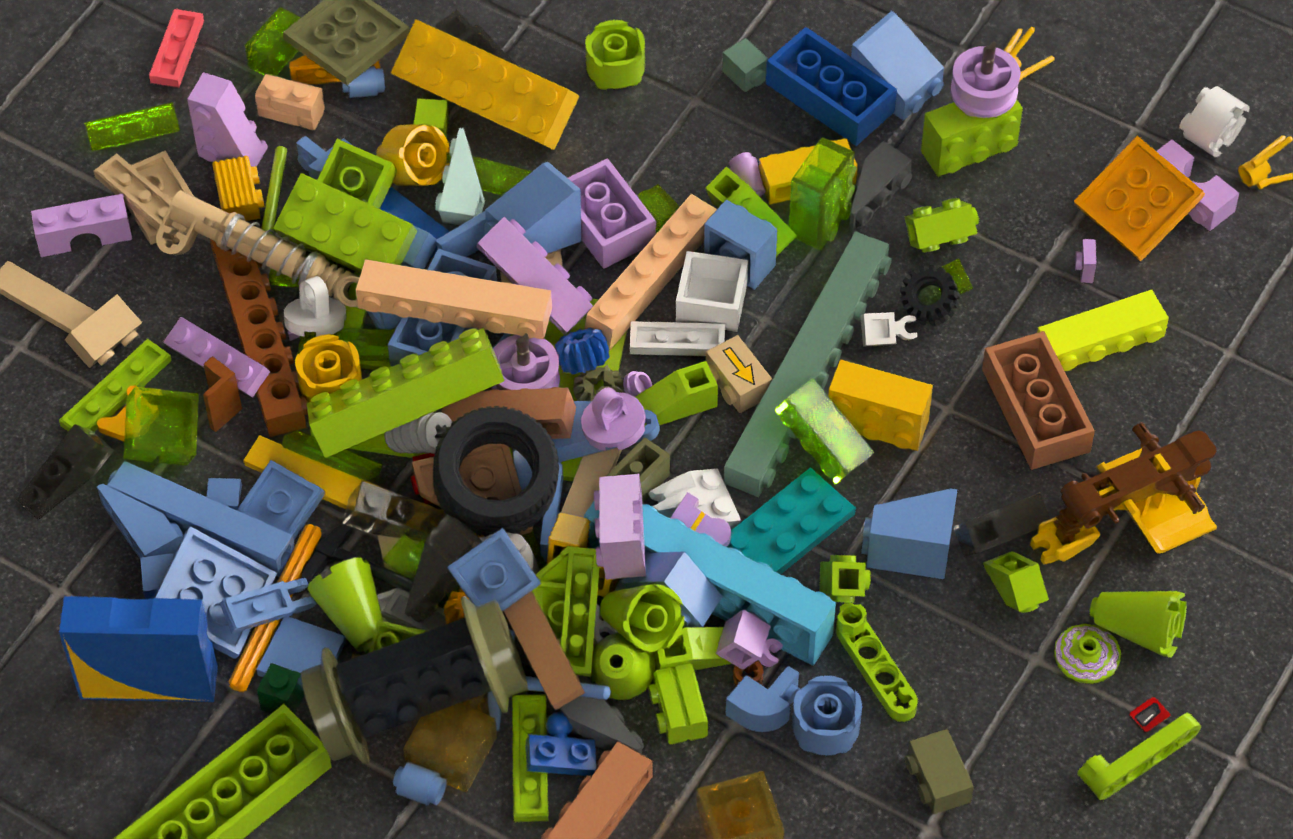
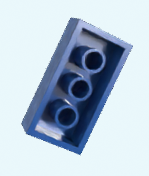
[766,27,897,146]

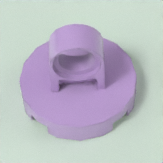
[581,387,646,451]

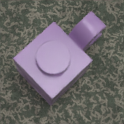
[716,609,783,670]

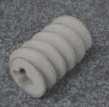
[384,412,452,454]

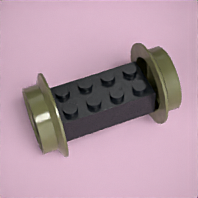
[301,596,529,765]

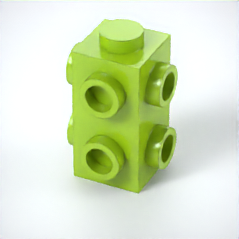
[904,198,979,252]
[819,555,871,603]

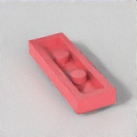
[149,9,204,88]

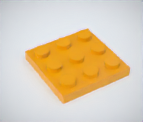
[1073,136,1205,261]

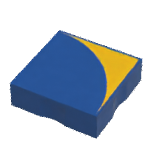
[59,596,218,702]

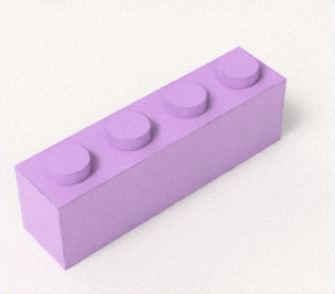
[476,217,593,335]

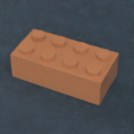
[982,331,1095,470]

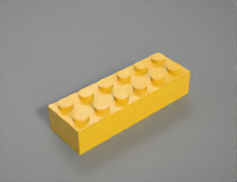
[391,19,580,150]

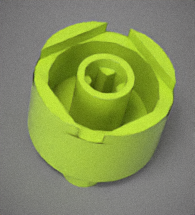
[585,20,645,90]

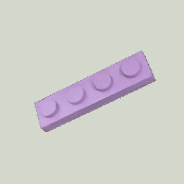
[163,317,270,398]

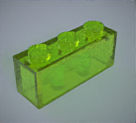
[775,378,874,484]

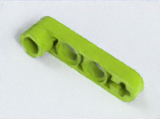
[836,603,918,722]
[1077,713,1201,800]

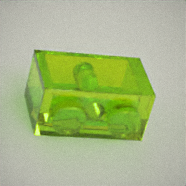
[245,7,301,76]

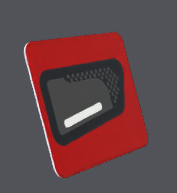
[1129,697,1171,732]

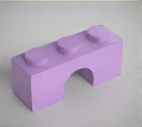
[1156,140,1239,231]
[31,194,132,257]

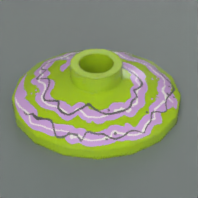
[1054,624,1121,684]

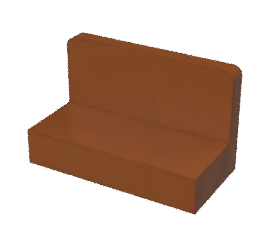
[203,356,242,432]

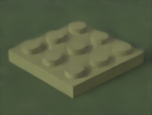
[283,0,410,85]

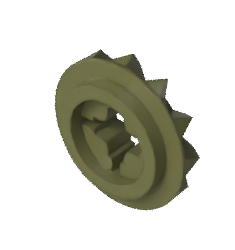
[573,365,624,401]

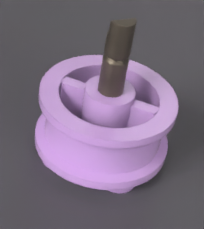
[950,41,1020,118]
[491,333,560,390]

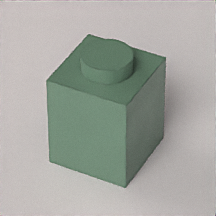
[722,38,768,92]

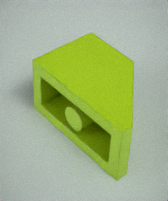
[983,551,1049,613]

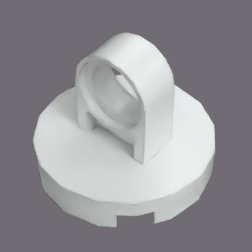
[284,276,346,337]

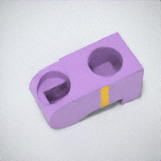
[670,492,731,547]

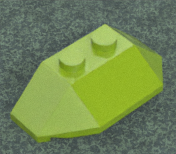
[532,546,600,676]

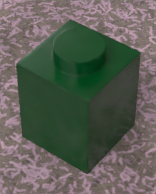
[257,663,305,714]

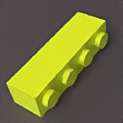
[1037,290,1169,371]

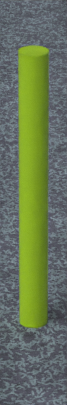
[261,146,287,234]

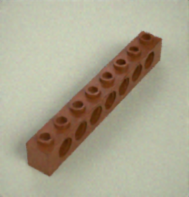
[209,239,308,438]

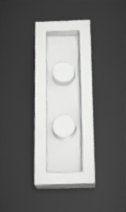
[630,321,725,356]

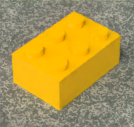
[826,359,933,451]

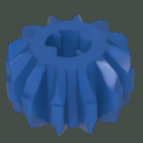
[555,328,610,374]

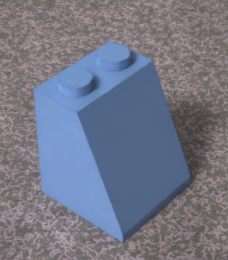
[851,11,944,121]
[484,162,581,253]
[861,489,957,579]

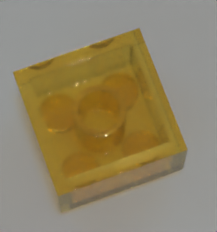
[403,703,497,793]
[697,771,785,839]

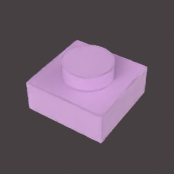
[1075,239,1096,283]

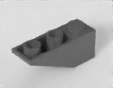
[849,141,912,233]
[551,676,644,755]

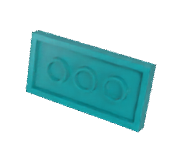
[727,467,856,574]

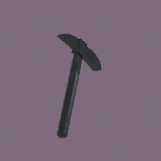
[302,515,431,599]

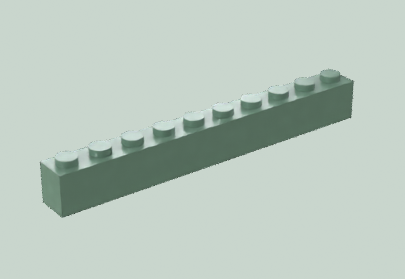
[724,231,892,497]

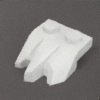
[648,469,741,528]

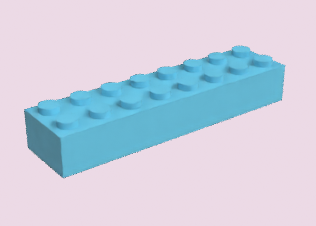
[584,501,836,666]

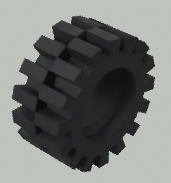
[900,265,960,326]

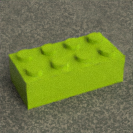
[273,173,417,274]

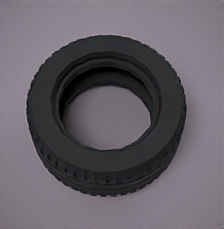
[433,406,559,537]

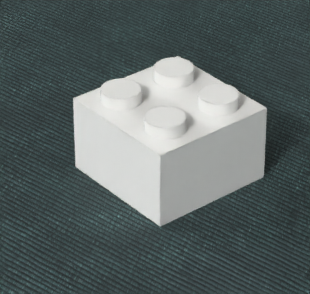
[676,251,748,332]

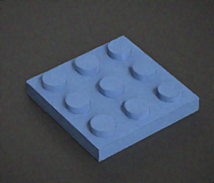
[154,527,277,659]

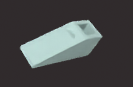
[435,128,485,225]

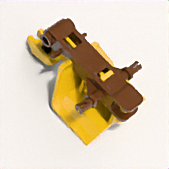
[1030,422,1217,565]

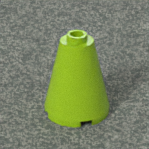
[307,557,383,654]
[600,584,684,652]
[1090,591,1187,657]
[590,633,655,700]

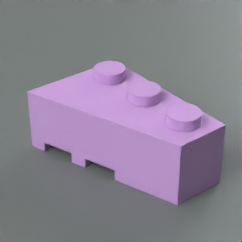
[187,72,268,167]
[594,474,646,579]

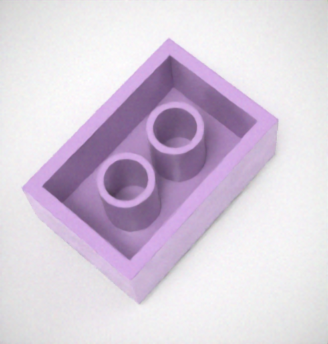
[568,158,656,269]

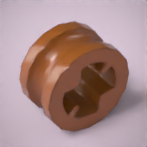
[733,660,764,687]

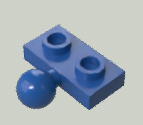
[526,712,597,777]

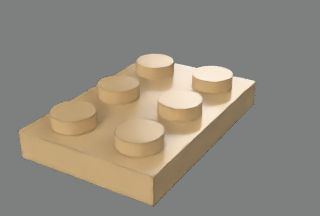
[125,151,194,245]

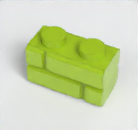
[648,663,708,744]

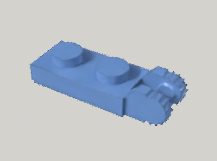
[220,578,317,634]

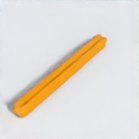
[229,524,322,693]

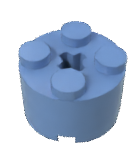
[792,676,862,755]

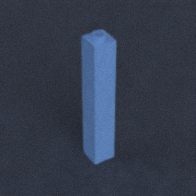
[107,461,295,577]

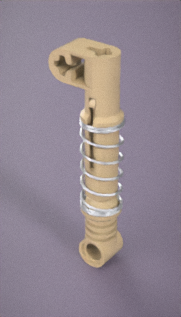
[156,190,360,307]

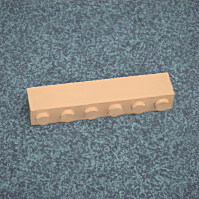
[585,194,717,351]
[356,259,552,340]

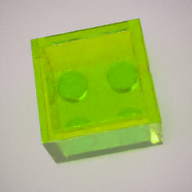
[124,386,199,466]

